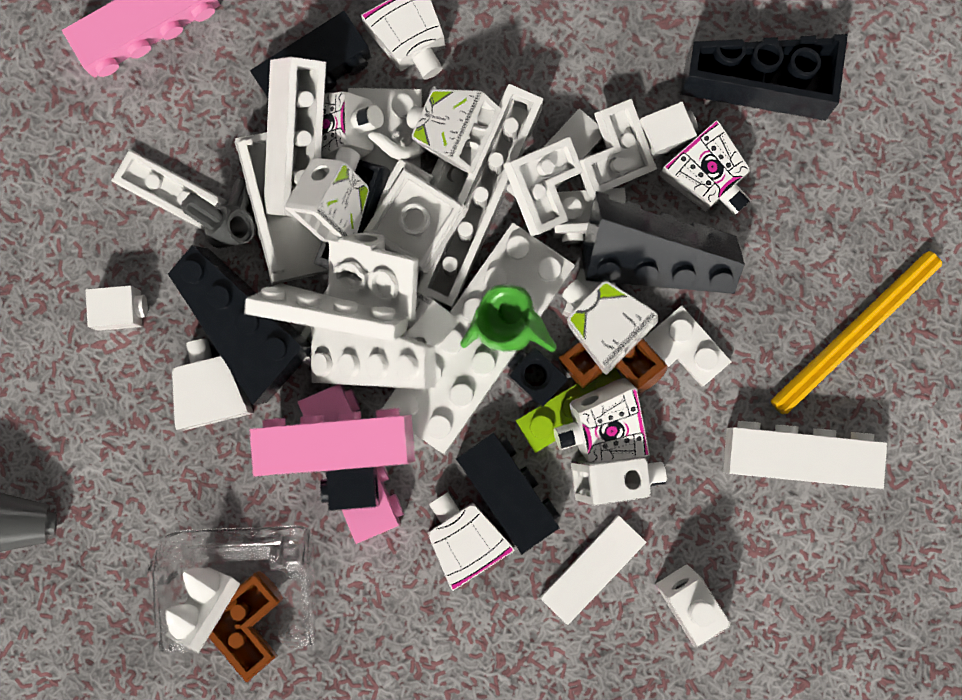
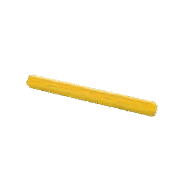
[771,251,942,414]

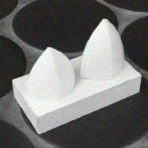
[166,567,240,653]

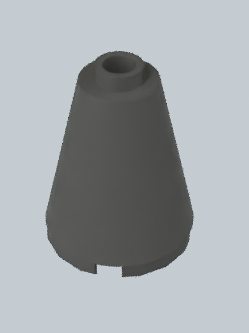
[0,493,57,552]

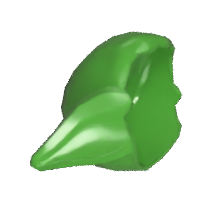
[460,285,557,352]

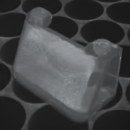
[146,526,317,653]

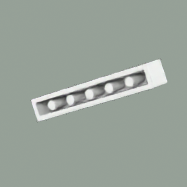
[417,84,544,311]

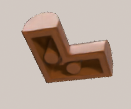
[559,338,668,393]
[209,571,283,683]

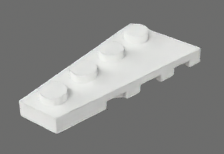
[245,283,408,341]
[311,326,436,389]

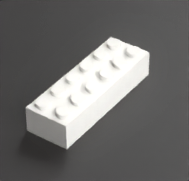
[381,223,576,455]

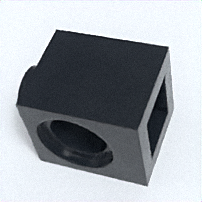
[506,348,568,407]
[320,467,380,511]

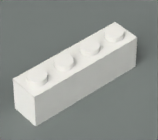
[263,57,326,216]
[723,421,887,489]

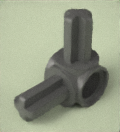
[181,178,255,249]

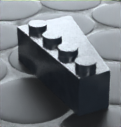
[680,34,848,121]
[582,191,745,294]
[168,245,311,405]

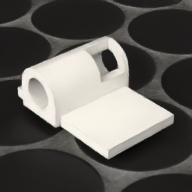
[328,233,418,321]

